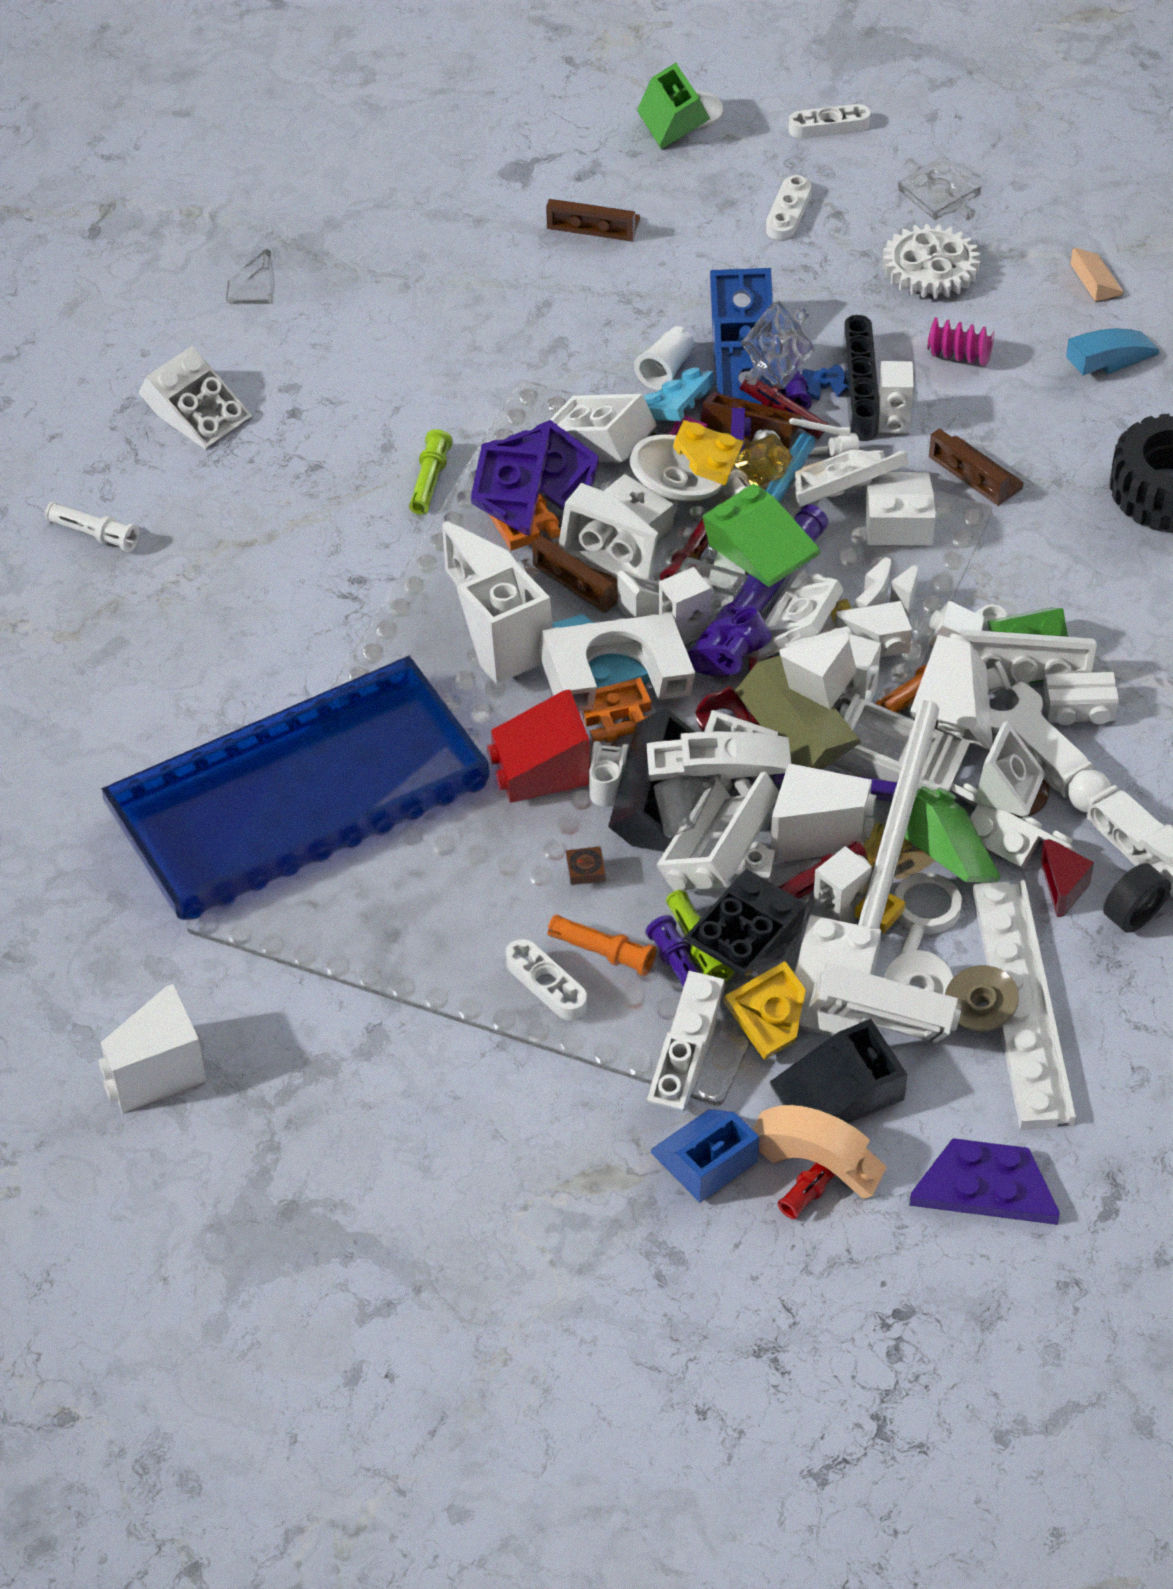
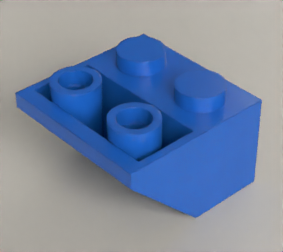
[651,1109,759,1203]

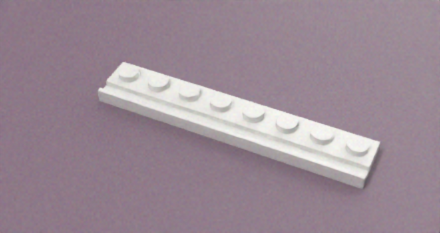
[973,880,1076,1130]

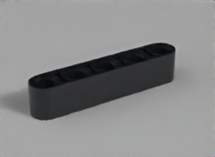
[843,314,880,441]

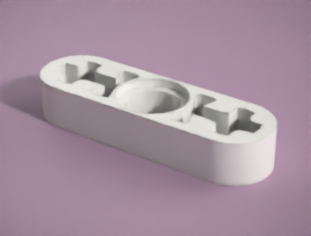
[788,104,871,138]
[506,939,587,1020]

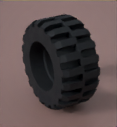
[1109,413,1173,533]

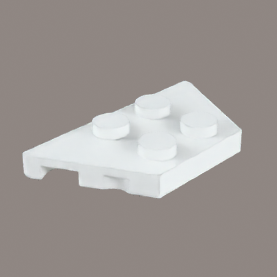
[795,450,909,507]
[748,569,843,661]

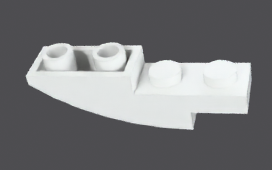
[647,731,791,781]
[647,971,725,1112]

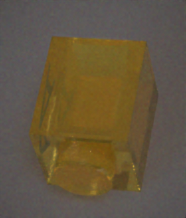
[735,434,793,486]

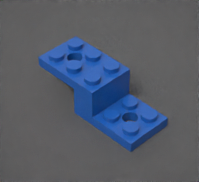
[710,268,780,405]

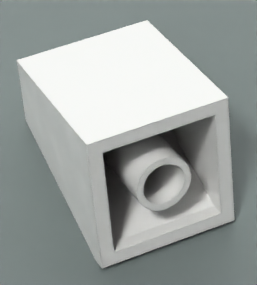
[457,561,552,684]
[910,634,993,750]
[770,763,877,863]
[98,984,207,1113]

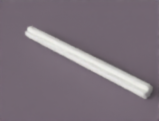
[858,700,939,929]

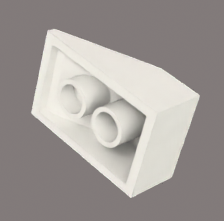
[550,394,657,463]
[865,472,935,546]
[558,483,658,579]
[442,521,526,586]
[795,915,881,1037]

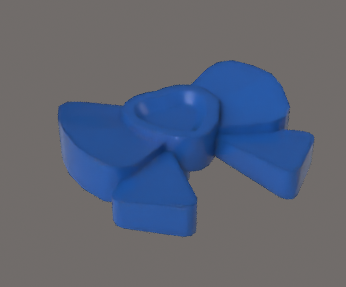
[802,364,847,400]

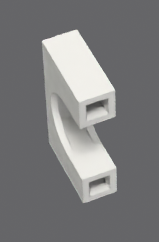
[539,613,695,711]

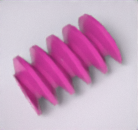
[927,317,995,366]

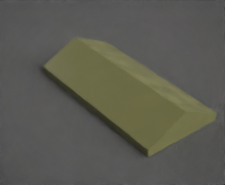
[735,656,861,770]

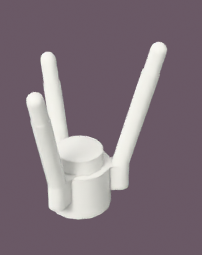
[789,418,859,469]

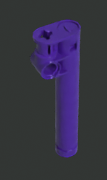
[687,504,829,675]

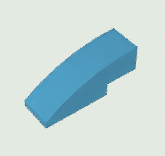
[1066,328,1159,376]

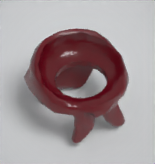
[695,686,750,732]

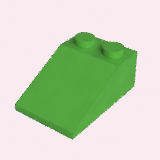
[702,483,821,587]
[885,786,1001,883]

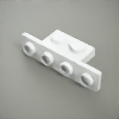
[949,783,1078,869]

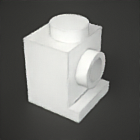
[733,842,775,883]

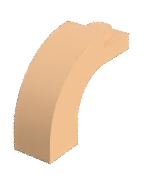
[752,1105,887,1199]

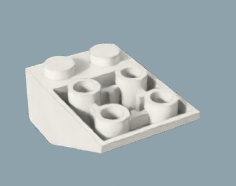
[139,345,252,449]

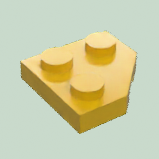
[673,420,744,486]
[723,961,806,1060]

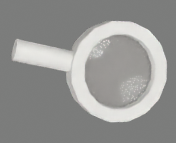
[895,872,962,955]

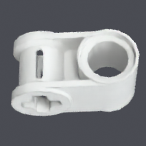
[589,741,629,807]

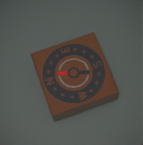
[566,846,606,885]

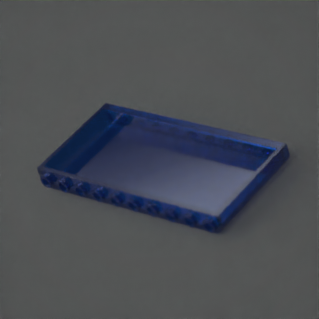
[101,655,490,920]

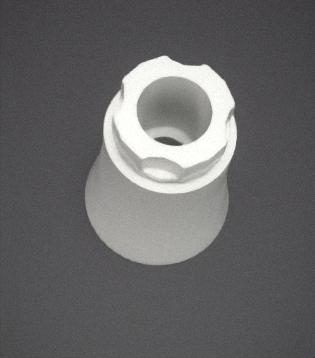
[634,326,694,390]

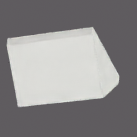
[779,633,857,709]
[975,721,1046,817]

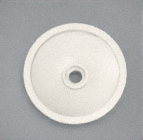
[630,434,723,502]

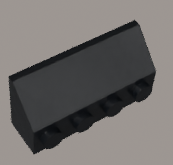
[608,708,703,852]

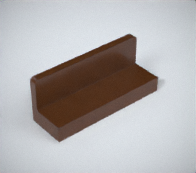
[546,199,640,242]
[700,392,802,460]
[929,428,1024,506]
[532,535,618,613]

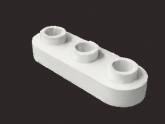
[766,175,811,240]

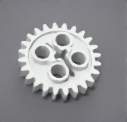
[882,224,980,299]

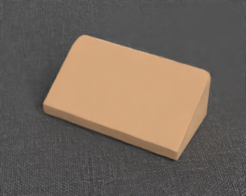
[1070,248,1123,302]

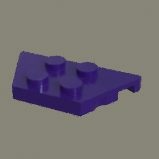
[517,420,600,512]
[471,425,551,536]
[909,1138,1060,1225]

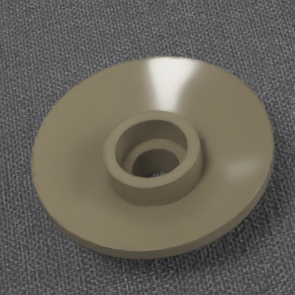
[945,965,1019,1032]

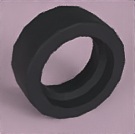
[1103,863,1171,933]

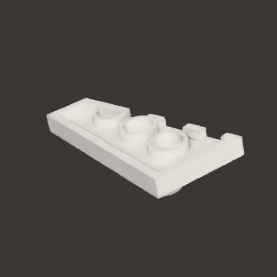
[960,629,1097,685]

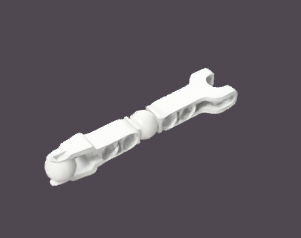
[990,681,1173,898]

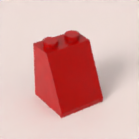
[487,689,590,803]

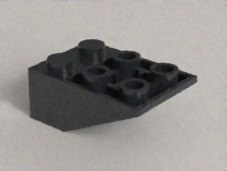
[684,868,806,977]
[770,1019,907,1123]

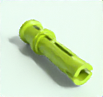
[409,429,453,515]
[666,889,734,982]

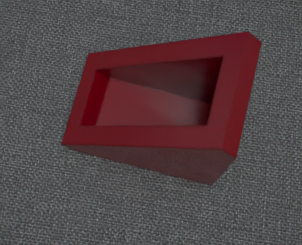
[1040,839,1094,917]

